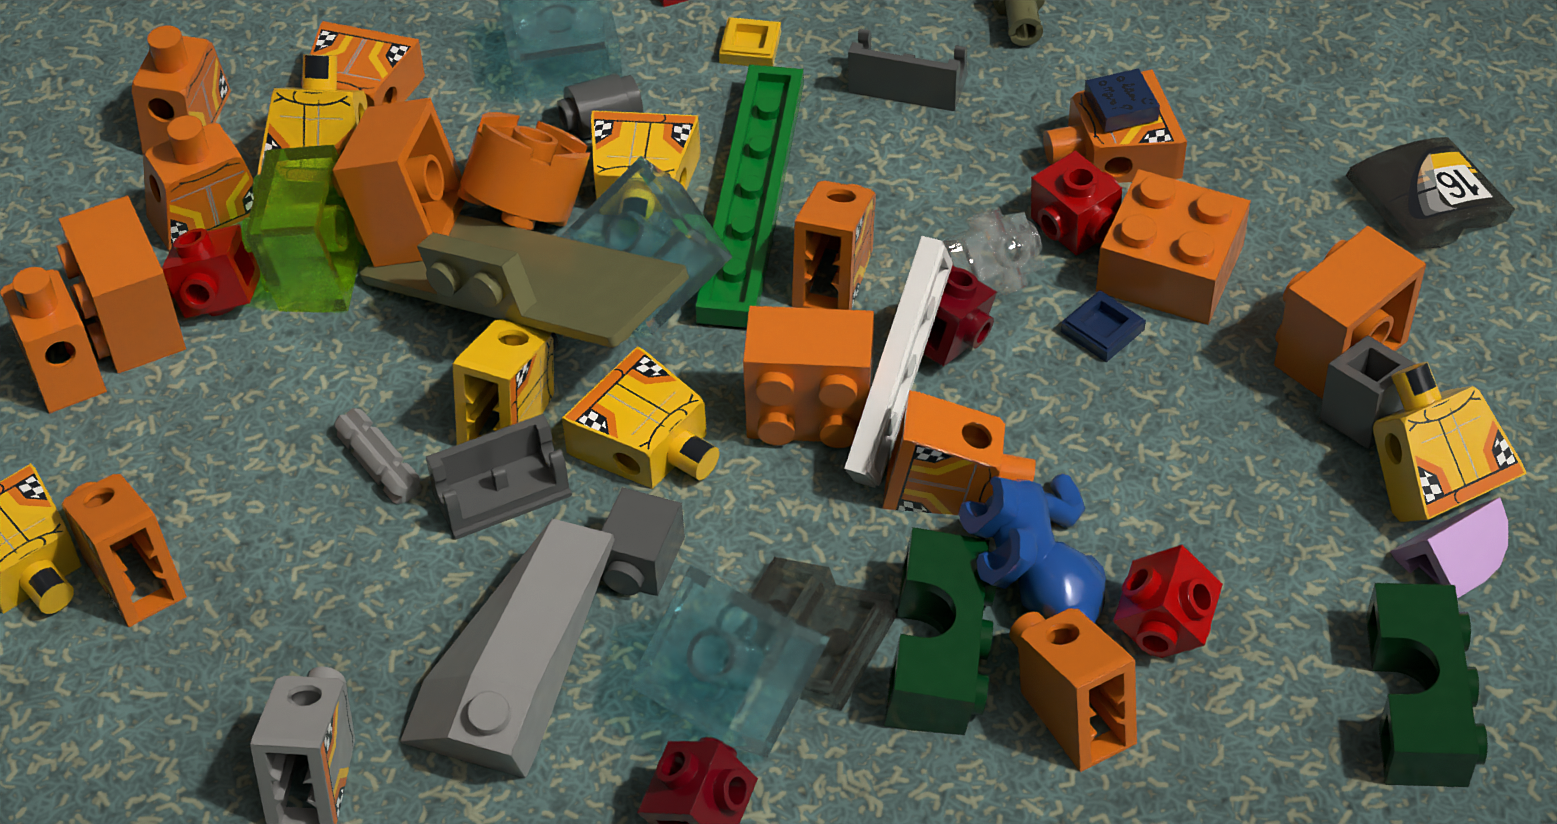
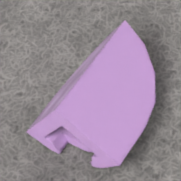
[1390,497,1508,598]

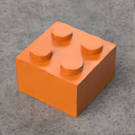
[332,97,465,267]
[1096,169,1251,325]
[56,195,186,374]
[1274,225,1426,399]
[743,306,874,448]

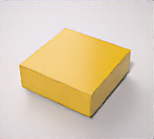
[719,17,781,66]

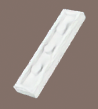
[844,236,953,488]

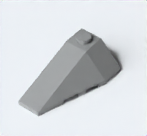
[400,518,615,778]

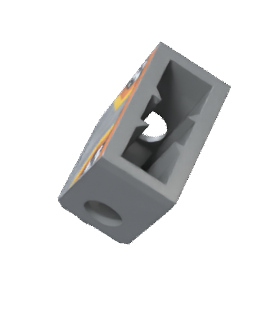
[250,667,355,824]

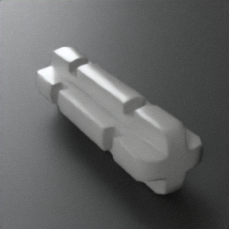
[335,408,422,505]

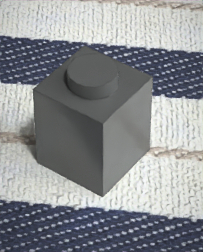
[1319,335,1416,449]
[600,487,685,596]

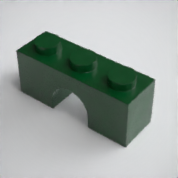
[884,527,996,735]
[1366,583,1488,787]

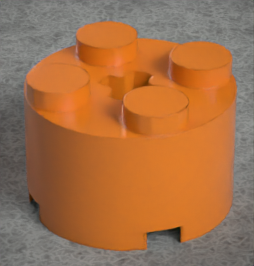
[457,112,590,230]

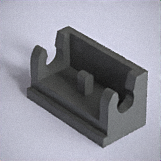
[848,29,968,111]
[426,414,572,540]

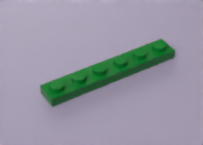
[695,65,804,328]

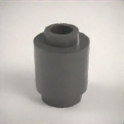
[557,73,643,140]

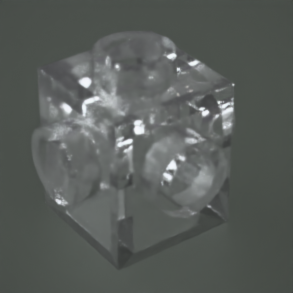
[943,207,1045,297]

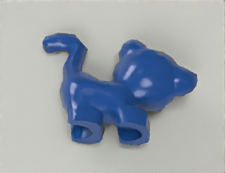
[959,474,1106,623]

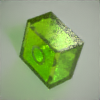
[241,145,363,313]

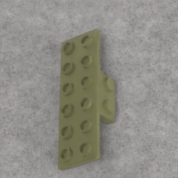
[360,214,689,348]

